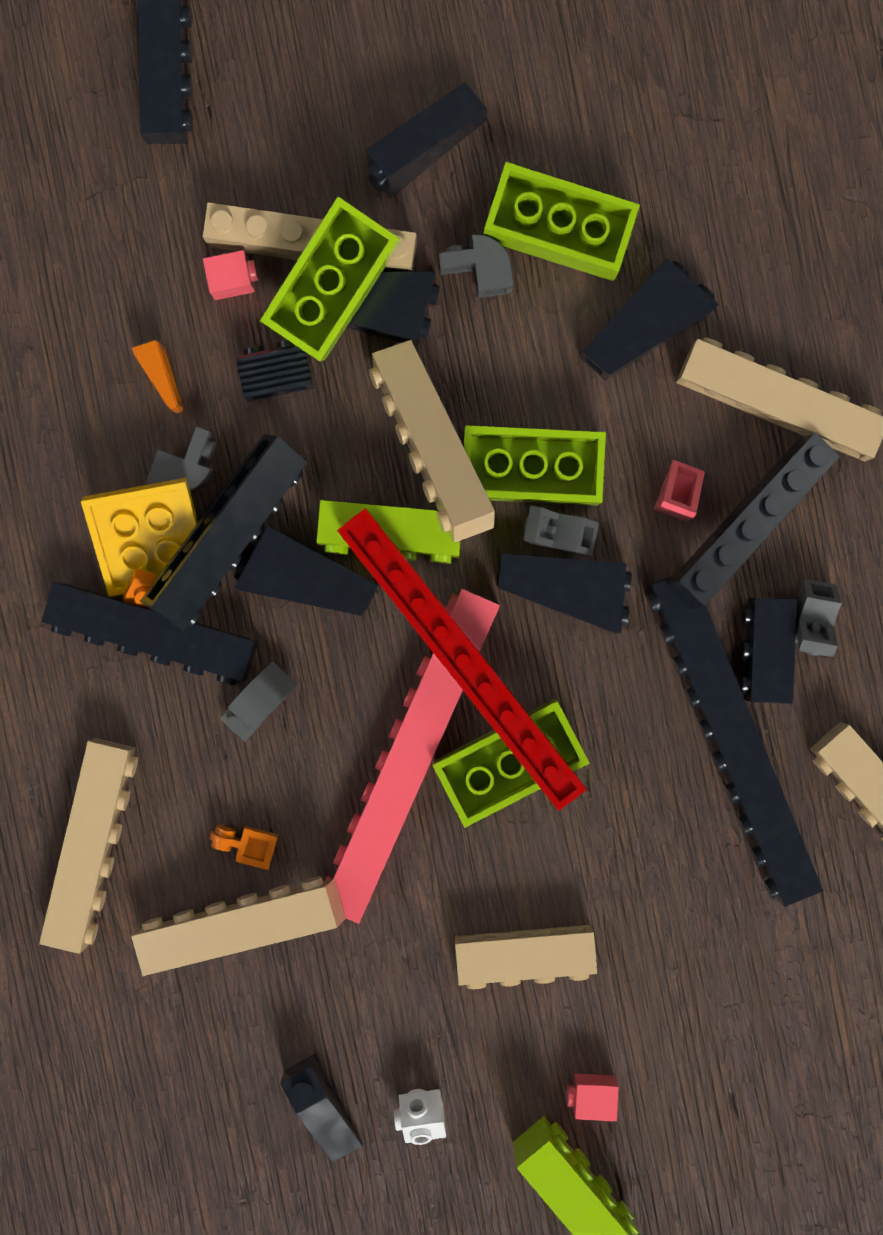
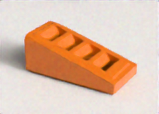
[131,340,184,413]

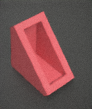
[654,459,705,521]

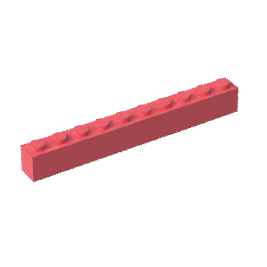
[325,589,500,924]

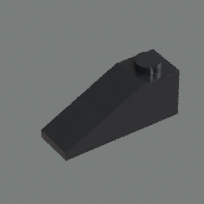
[280,1054,363,1162]

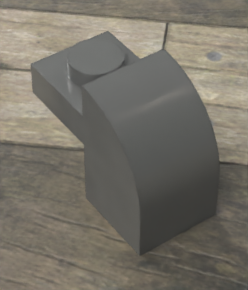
[439,235,513,298]
[146,427,216,494]
[523,506,599,557]
[795,579,842,657]
[220,661,298,742]

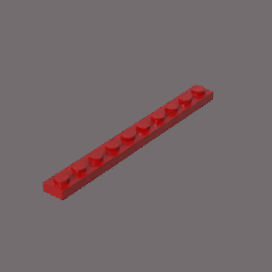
[337,508,587,811]

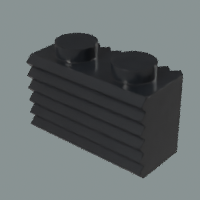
[236,340,314,402]

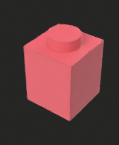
[203,250,259,300]
[567,1073,619,1121]

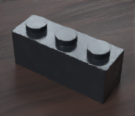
[739,598,797,704]

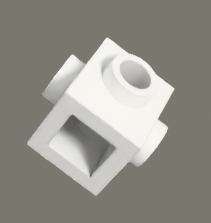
[394,1089,446,1145]

